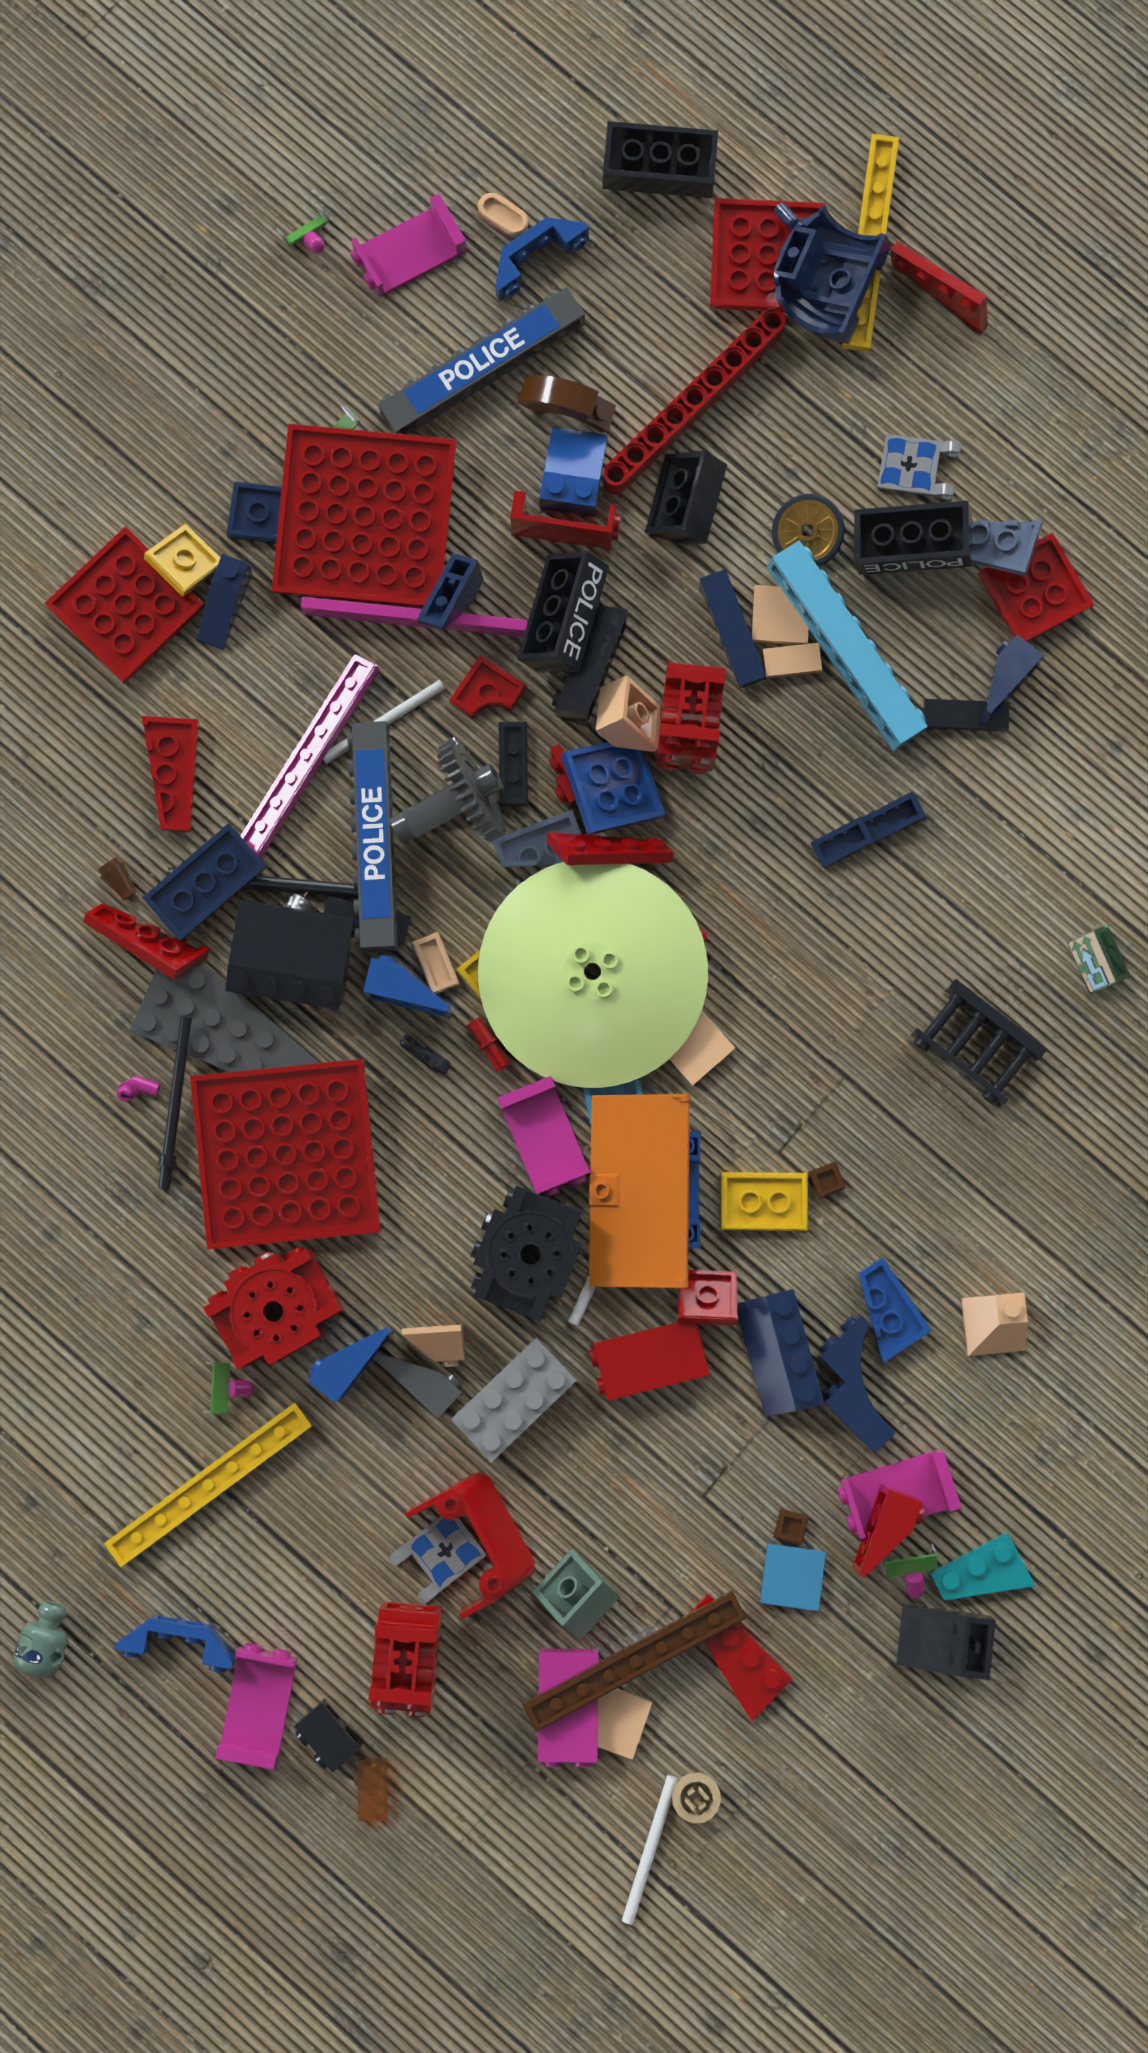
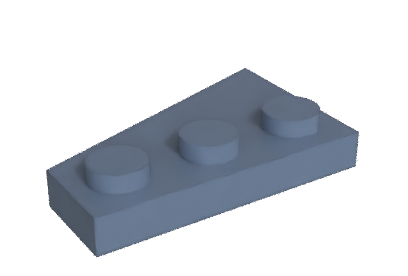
[492,810,581,867]

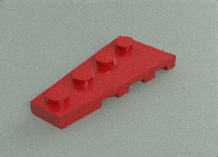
[890,241,988,334]
[141,716,199,833]
[546,832,674,865]
[83,903,210,980]
[688,1593,793,1722]

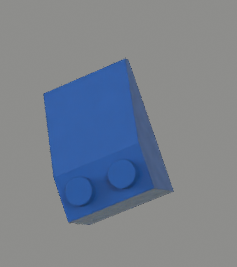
[539,427,608,517]
[363,955,452,1018]
[308,1327,394,1403]

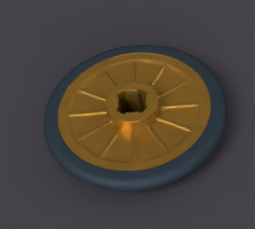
[772,494,845,566]

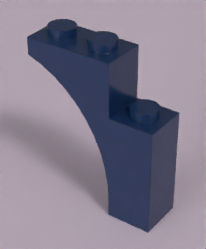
[818,1315,895,1454]

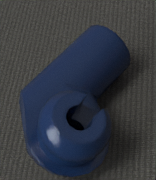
[774,203,808,231]

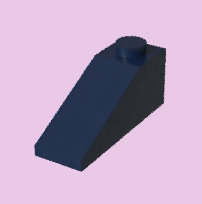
[417,553,484,630]
[196,554,253,650]
[981,635,1044,725]

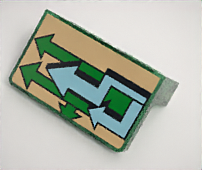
[1068,925,1131,994]

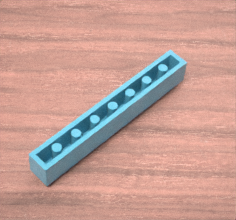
[767,540,928,751]

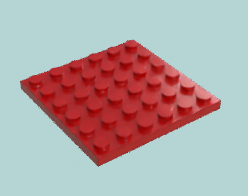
[272,423,457,607]
[190,1059,381,1249]

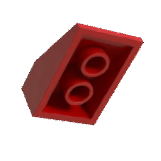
[852,1484,925,1577]

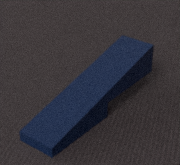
[699,569,766,689]
[810,791,927,868]

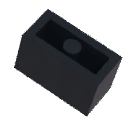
[294,1698,362,1773]

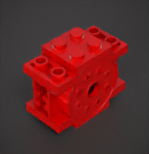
[656,662,726,774]
[203,1247,346,1370]
[368,1601,443,1717]

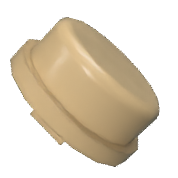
[672,1772,721,1824]

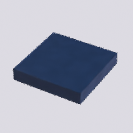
[226,481,282,544]

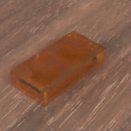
[358,1758,388,1821]

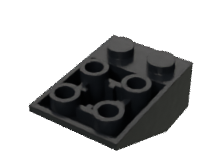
[896,1604,996,1680]

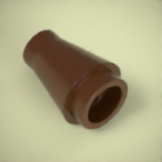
[98,857,138,901]

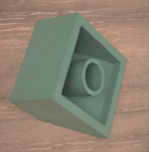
[532,1549,620,1640]

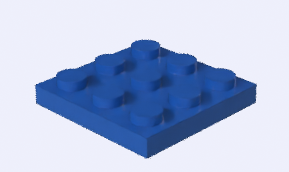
[561,742,666,836]

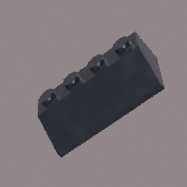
[552,606,628,727]

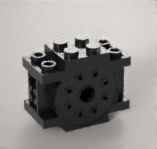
[470,1186,582,1322]

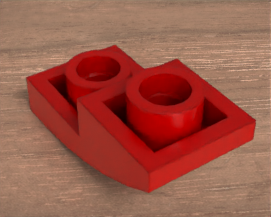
[548,743,575,808]

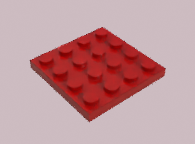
[710,198,825,312]
[44,526,205,684]

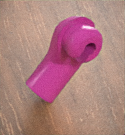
[117,1076,161,1102]

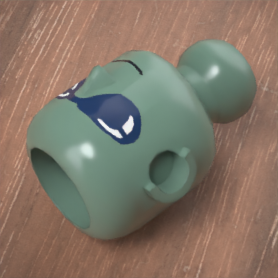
[13,1601,68,1678]

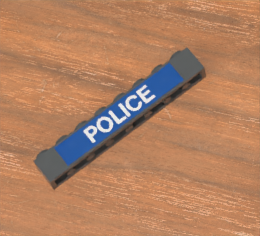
[378,287,585,435]
[347,721,398,953]

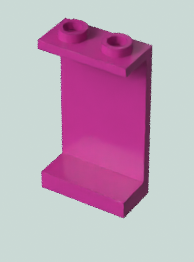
[350,194,467,298]
[497,1076,590,1198]
[837,1449,961,1539]
[215,1643,298,1770]
[538,1648,598,1767]

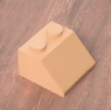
[596,675,661,752]

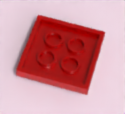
[978,532,1094,642]

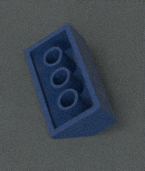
[737,1289,824,1417]

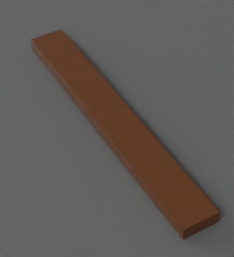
[522,1590,746,1732]

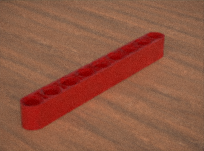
[603,308,786,494]

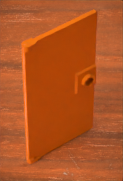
[589,1093,690,1289]

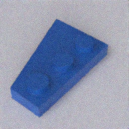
[858,1257,932,1363]

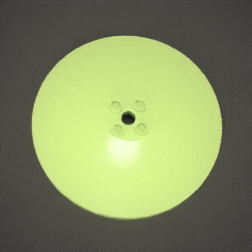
[478,862,708,1088]

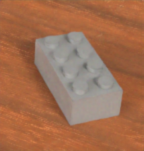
[451,1337,577,1462]

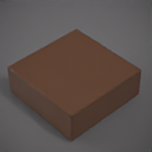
[808,1161,846,1199]
[773,1508,809,1545]

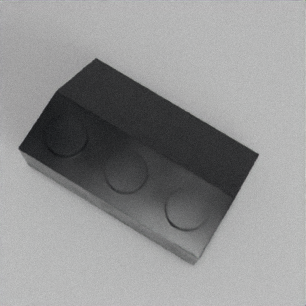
[645,451,727,545]

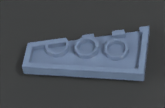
[972,520,1043,576]

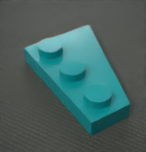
[929,1532,1035,1600]

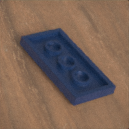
[142,823,268,941]

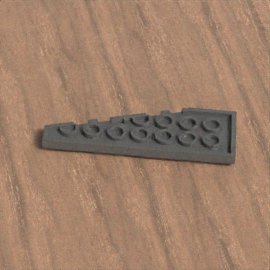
[130,965,319,1072]

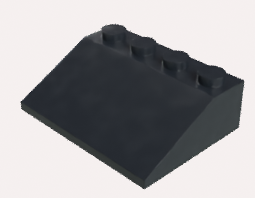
[225,900,354,1009]

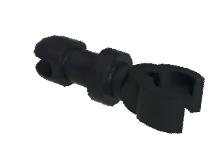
[399,1035,451,1075]

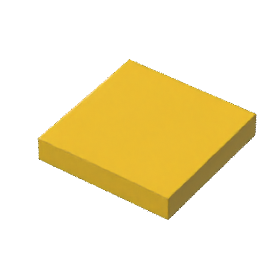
[144,524,220,597]

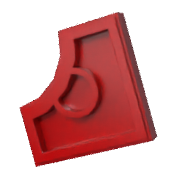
[449,655,527,718]

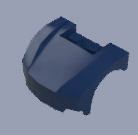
[773,206,891,344]

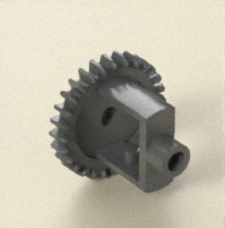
[390,737,507,843]

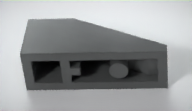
[374,1353,463,1419]

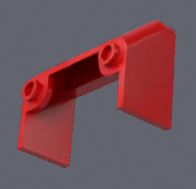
[405,1472,535,1620]

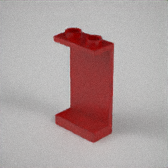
[510,491,620,550]
[589,1322,710,1401]

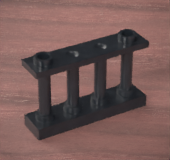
[910,979,1048,1106]

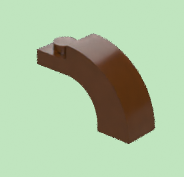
[518,375,616,433]

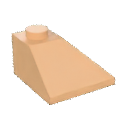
[961,1292,1028,1356]
[402,1324,465,1367]

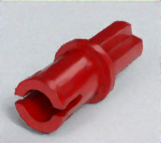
[466,1016,510,1072]

